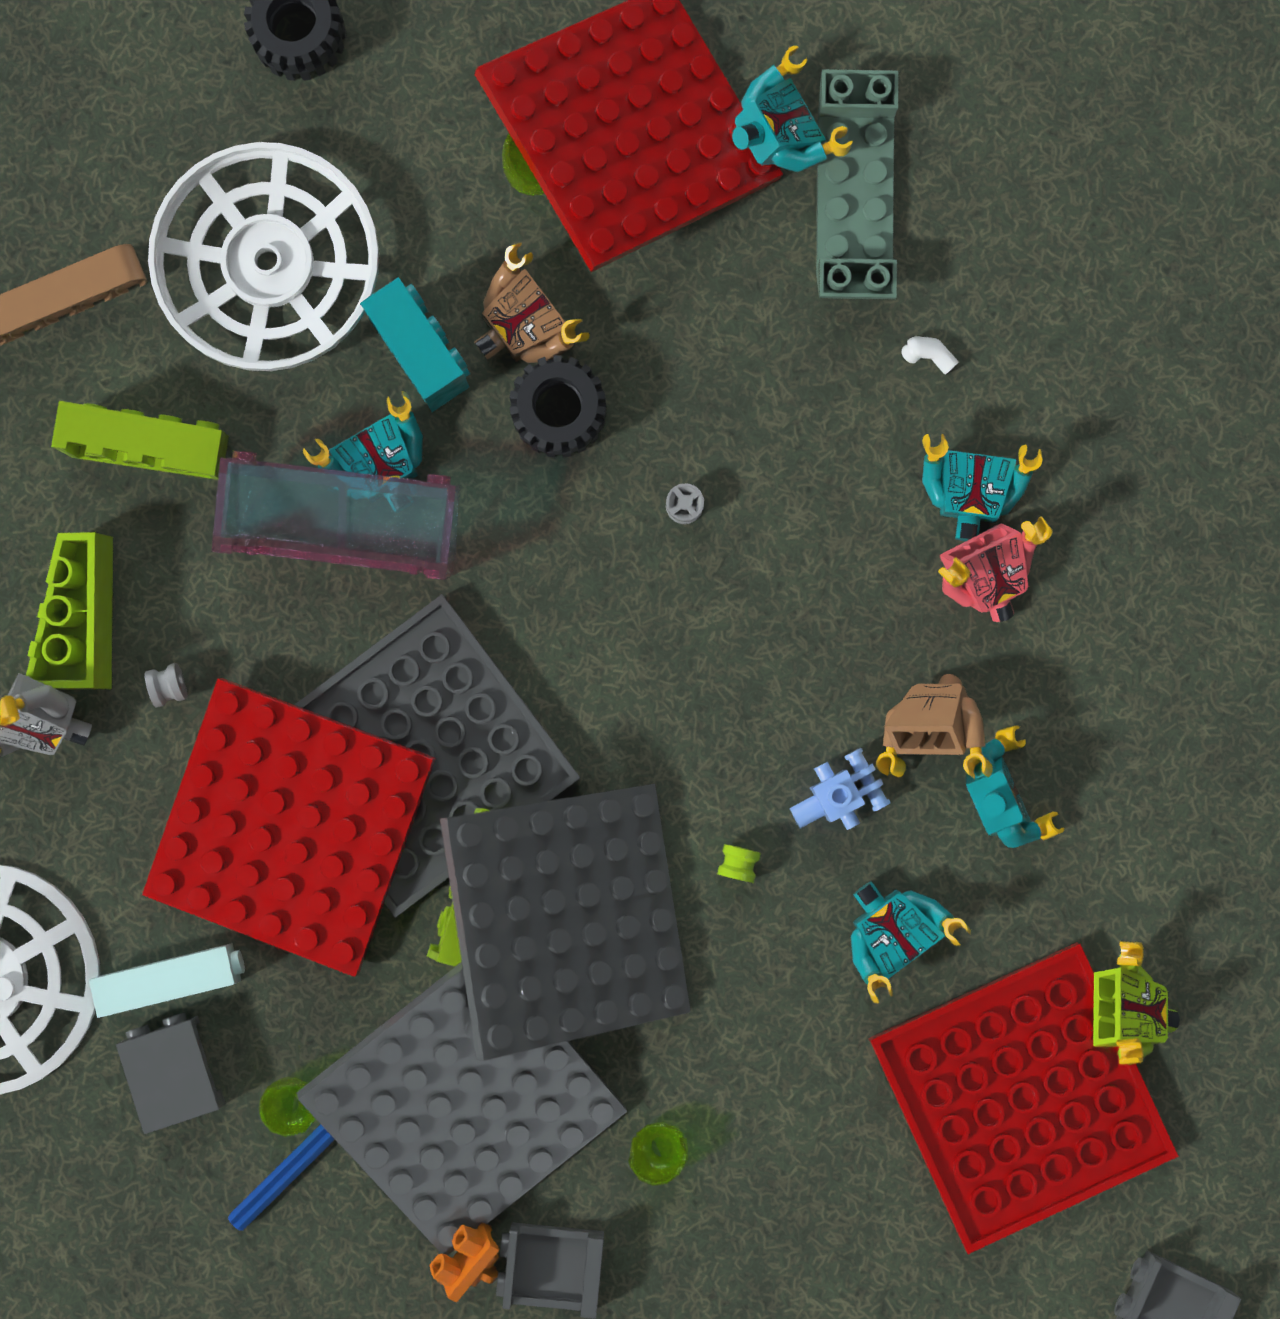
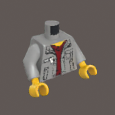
[0,673,92,757]

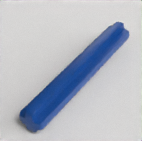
[228,1124,335,1231]

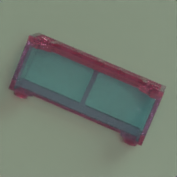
[211,450,460,580]

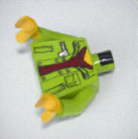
[1093,941,1180,1065]

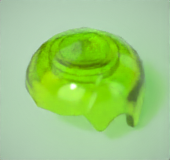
[259,1077,316,1137]
[628,1121,688,1186]

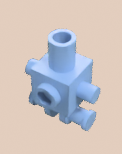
[789,748,891,830]

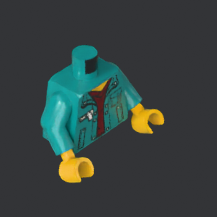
[732,46,853,172]
[303,391,423,512]
[922,434,1043,541]
[966,725,1064,848]
[851,881,971,1003]

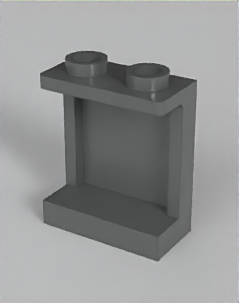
[116,1012,226,1134]
[496,1222,604,1319]
[1114,1250,1241,1319]

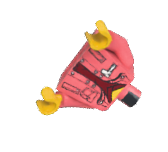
[938,516,1052,622]

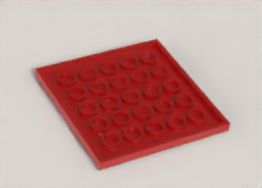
[474,0,783,272]
[142,678,436,977]
[868,942,1179,1254]

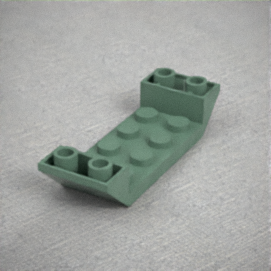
[816,69,898,299]

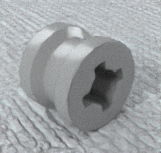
[666,483,704,524]
[145,663,188,708]

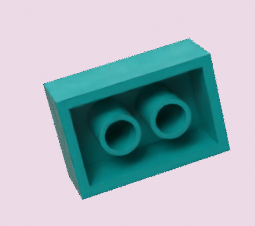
[360,277,471,412]

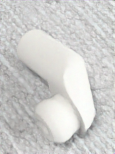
[902,336,959,375]

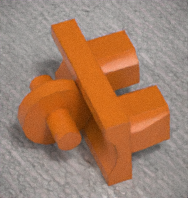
[430,1222,500,1302]

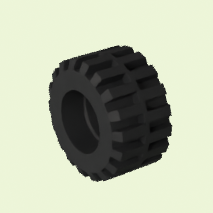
[244,0,346,81]
[509,355,606,458]

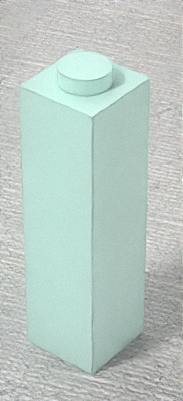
[89,943,245,1018]

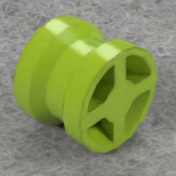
[717,844,761,883]

